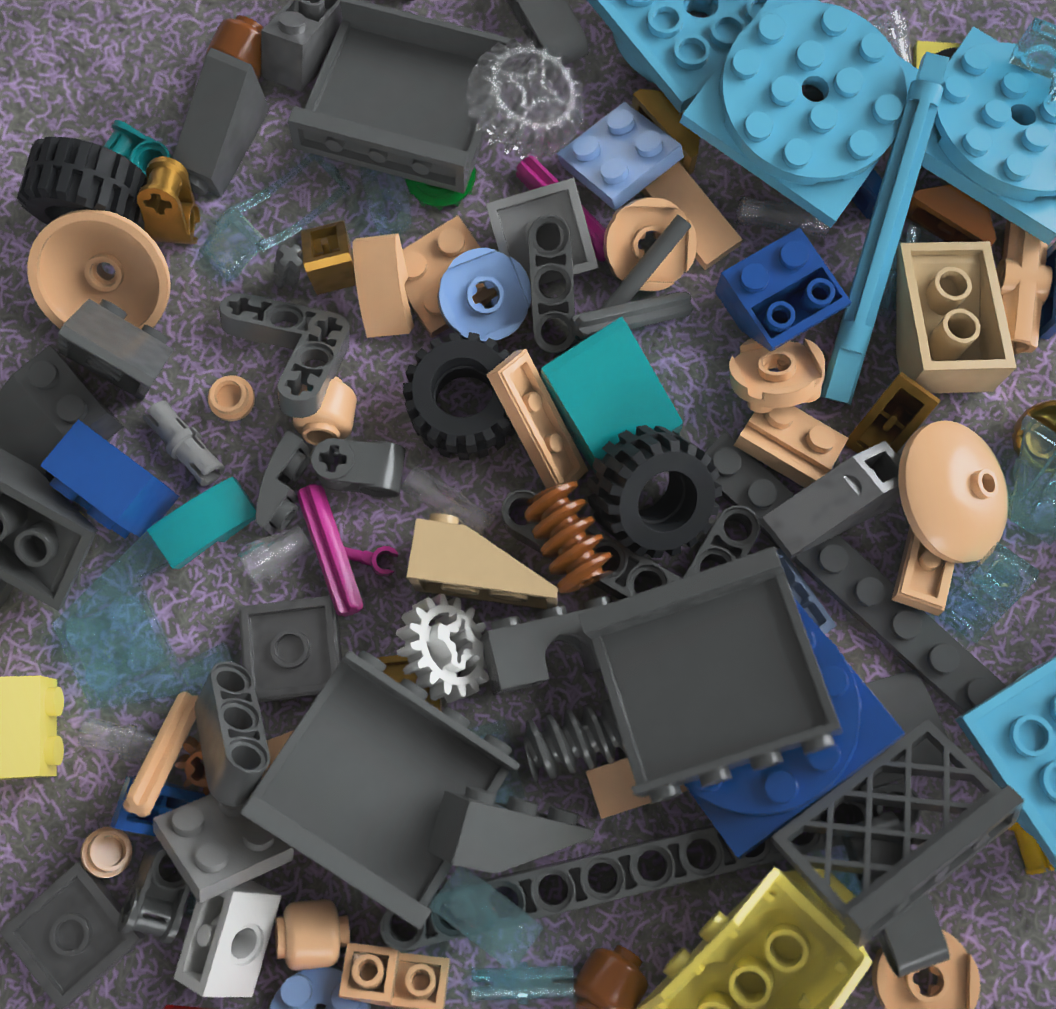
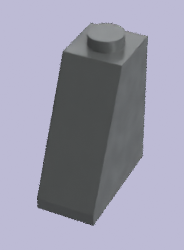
[173,48,270,198]

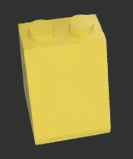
[0,676,64,780]

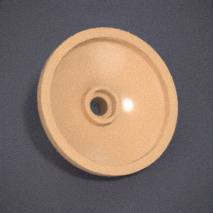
[27,209,171,329]
[898,420,1009,564]

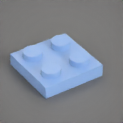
[557,101,684,211]

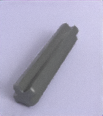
[570,292,693,340]

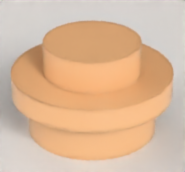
[208,375,255,421]
[80,827,133,878]

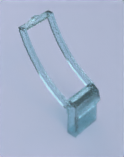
[199,153,351,281]

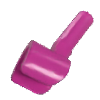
[344,546,399,577]

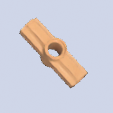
[996,220,1053,354]

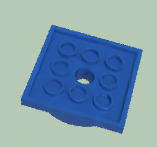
[684,598,905,859]

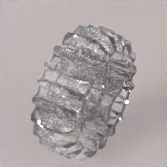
[465,38,587,160]

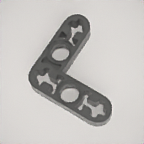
[219,293,350,418]

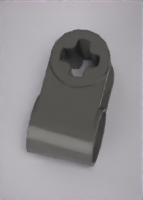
[311,438,406,498]
[118,841,190,944]

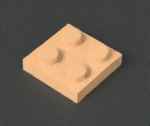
[402,215,497,338]

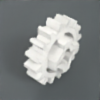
[396,594,489,703]

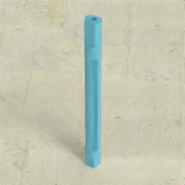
[820,52,950,405]

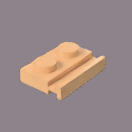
[734,406,849,488]

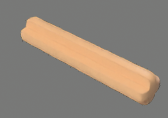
[123,691,198,817]

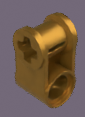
[137,156,200,244]

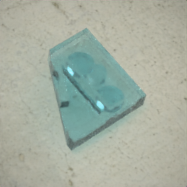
[1008,415,1056,545]

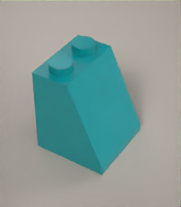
[541,316,683,474]

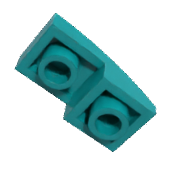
[147,476,256,569]

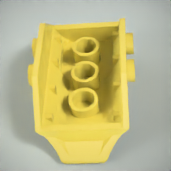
[636,867,872,1009]

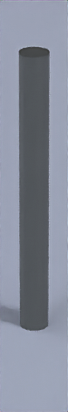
[564,214,691,353]

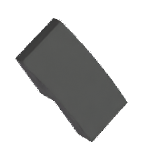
[256,429,311,536]

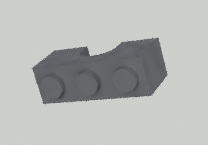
[480,596,613,696]

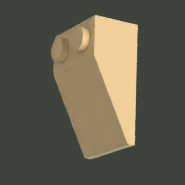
[896,241,1017,394]
[407,513,558,610]

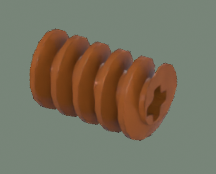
[524,481,613,593]

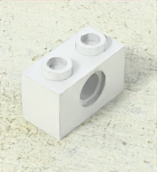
[173,880,282,997]

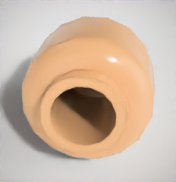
[293,376,357,446]
[275,899,350,971]

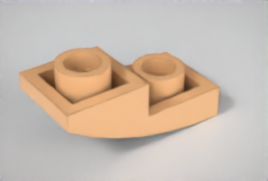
[352,234,414,338]
[338,943,450,1009]

